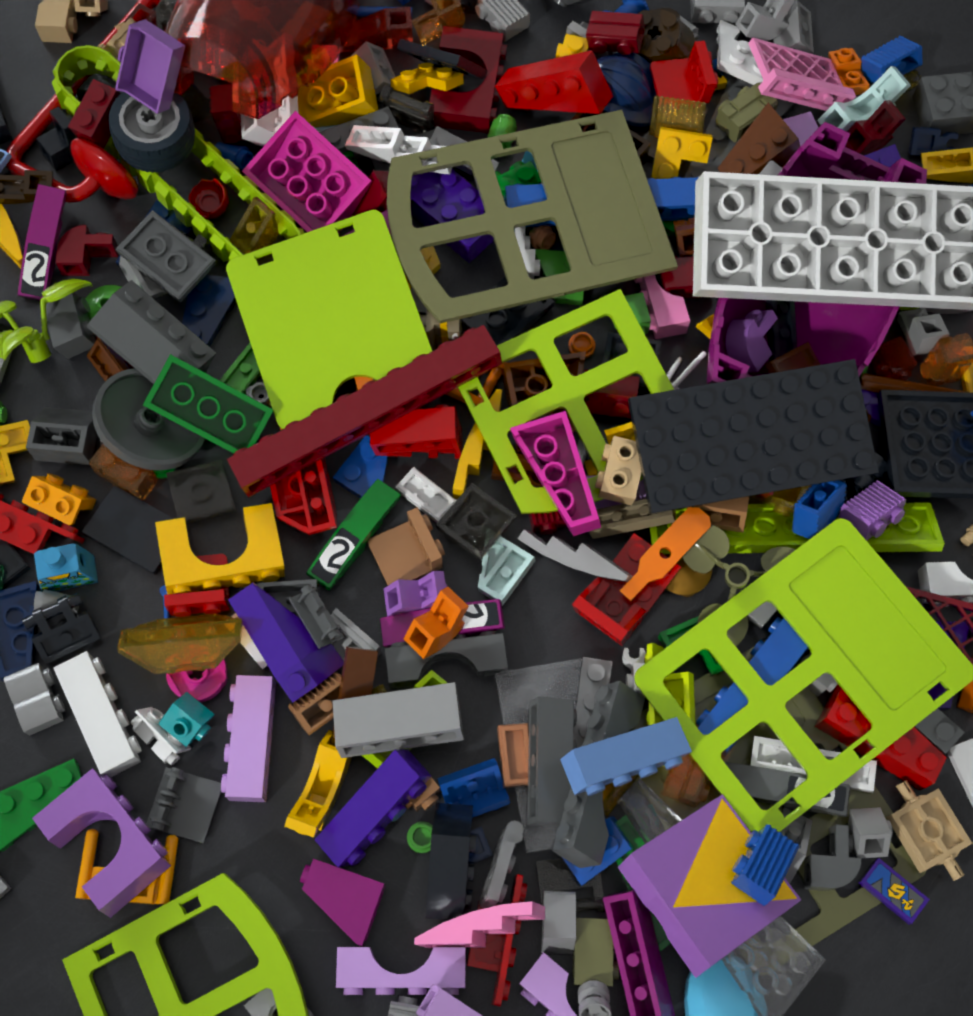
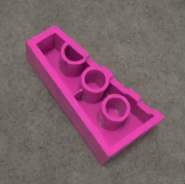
[510,411,601,536]

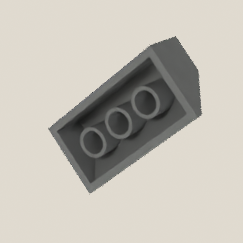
[87,280,216,384]

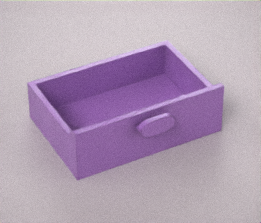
[115,19,185,114]

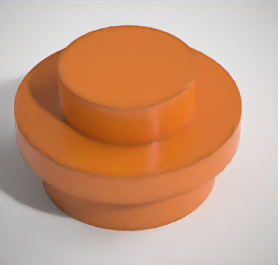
[568,332,596,358]

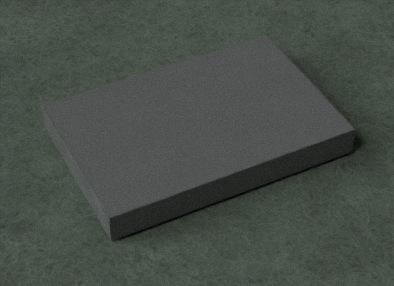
[116,210,216,303]

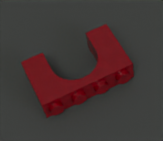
[428,26,507,133]

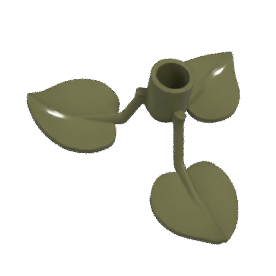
[683,525,796,655]

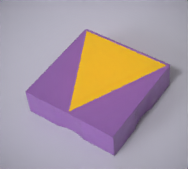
[618,794,801,978]

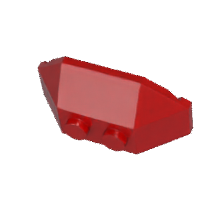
[270,457,337,535]

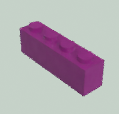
[603,889,675,1016]

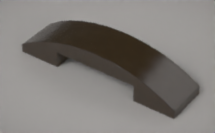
[0,170,53,204]

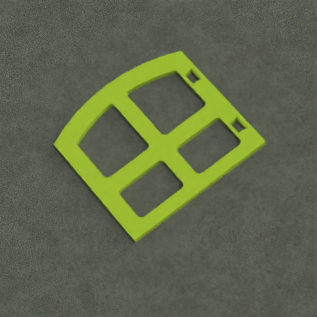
[458,289,674,514]
[62,873,309,1016]

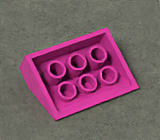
[242,111,372,234]

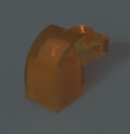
[411,0,465,45]

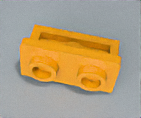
[22,473,97,525]

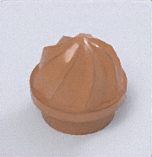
[529,225,556,250]

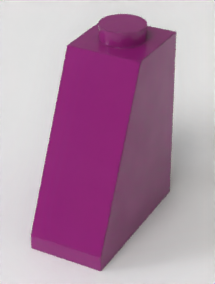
[300,859,386,947]

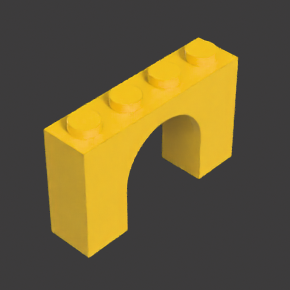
[155,503,285,594]

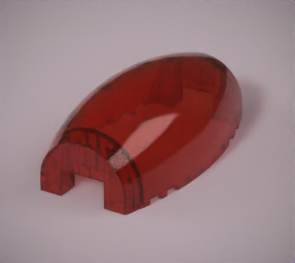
[164,0,360,119]

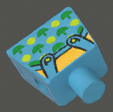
[34,543,98,592]

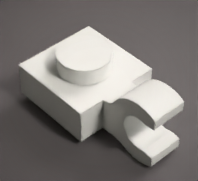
[622,648,646,698]

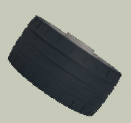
[109,90,195,173]

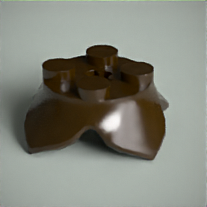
[636,8,696,64]

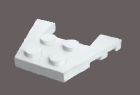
[717,20,794,85]

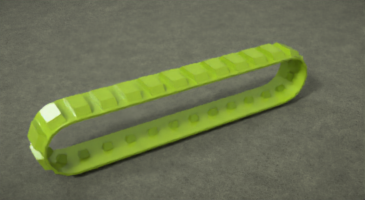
[52,45,304,262]

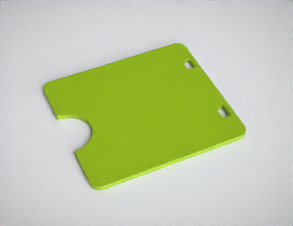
[226,210,432,430]

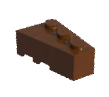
[717,102,800,174]

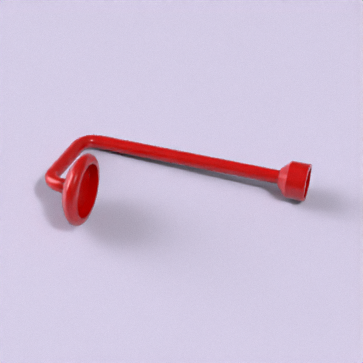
[6,0,178,203]

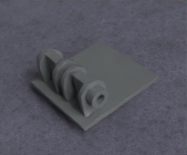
[146,767,221,844]

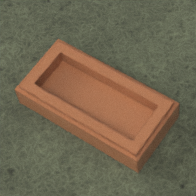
[497,723,529,788]

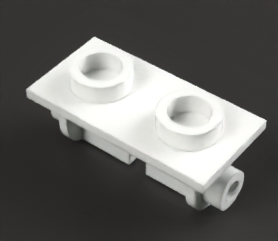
[131,707,191,766]

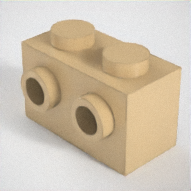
[595,436,642,506]

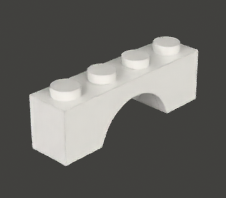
[917,562,973,607]

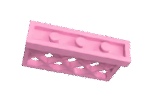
[748,38,856,111]

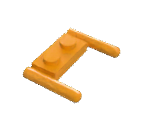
[75,829,179,905]

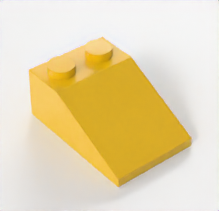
[296,54,378,128]

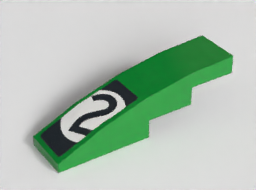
[306,479,401,591]

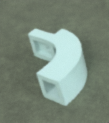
[817,66,911,132]

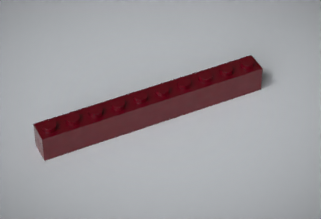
[227,325,502,497]

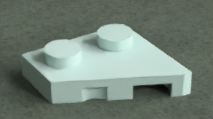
[478,529,536,606]

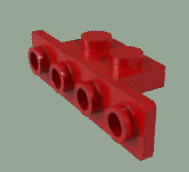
[0,494,85,554]
[466,874,527,1007]

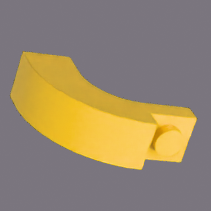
[284,730,352,838]

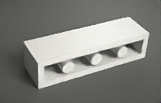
[53,651,142,777]

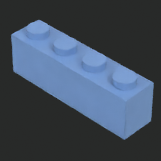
[560,717,692,796]

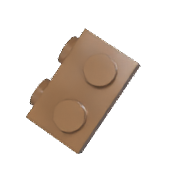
[368,507,445,586]

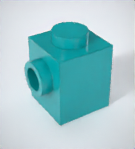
[159,692,215,747]

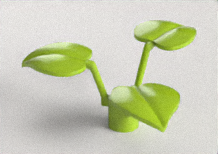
[0,279,93,363]

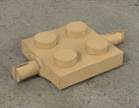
[886,780,973,881]

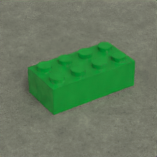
[143,354,273,453]

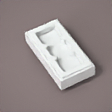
[395,467,457,524]

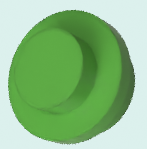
[407,822,433,853]

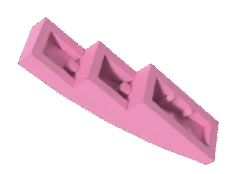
[414,901,545,949]

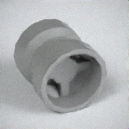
[578,980,611,1016]

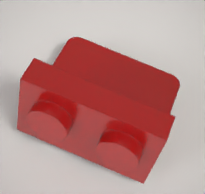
[650,41,718,107]
[164,554,230,617]

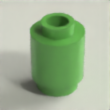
[487,114,517,149]

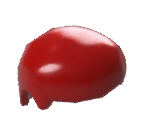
[188,178,229,219]

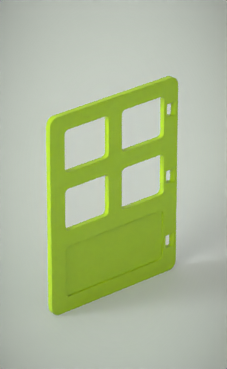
[634,518,973,833]

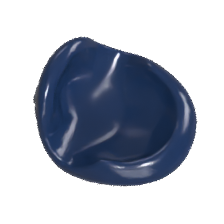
[597,52,669,128]

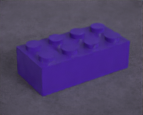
[410,169,494,263]

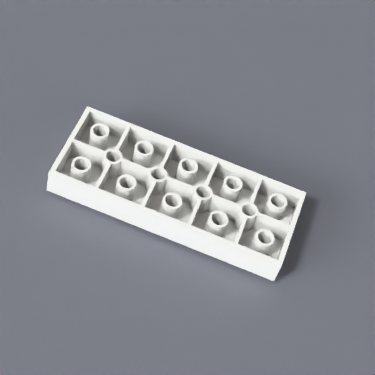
[693,171,973,310]

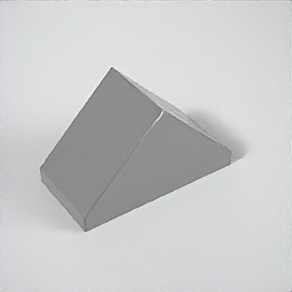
[541,891,576,955]

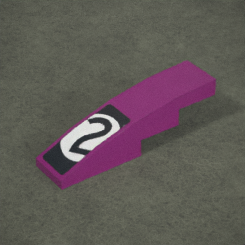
[18,184,67,301]
[380,599,505,648]

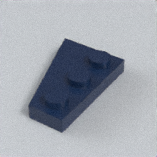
[0,580,37,681]

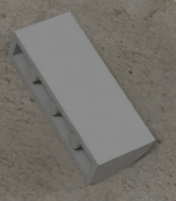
[332,682,464,758]

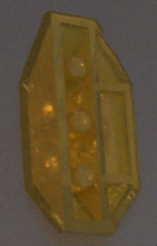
[117,614,243,674]

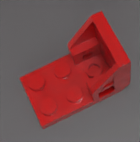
[572,533,681,646]

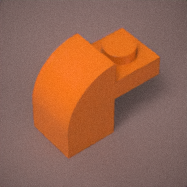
[404,587,469,659]

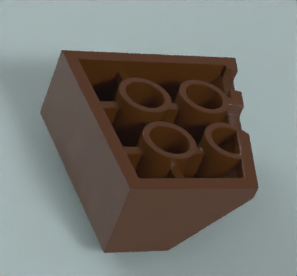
[502,351,586,453]

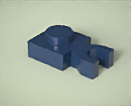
[908,127,959,155]

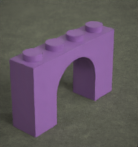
[32,768,171,918]

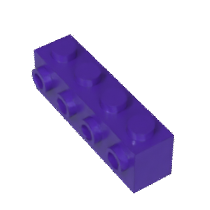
[314,749,432,867]

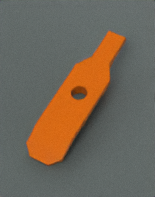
[620,507,711,601]

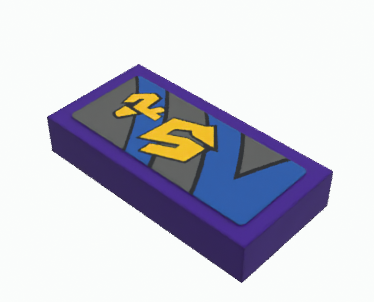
[858,858,930,925]

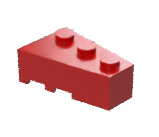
[370,405,463,459]

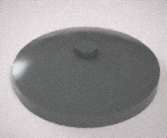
[92,368,205,470]

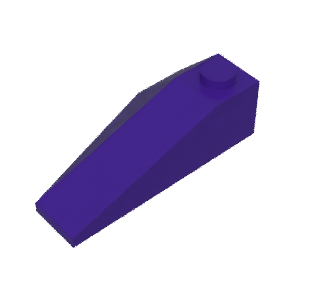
[228,582,344,703]

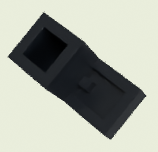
[37,106,78,171]

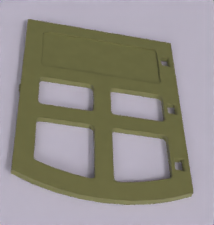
[387,110,678,324]

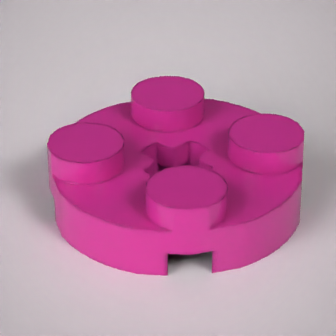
[166,643,228,703]

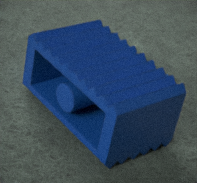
[861,35,923,83]
[792,481,847,539]
[731,825,799,906]

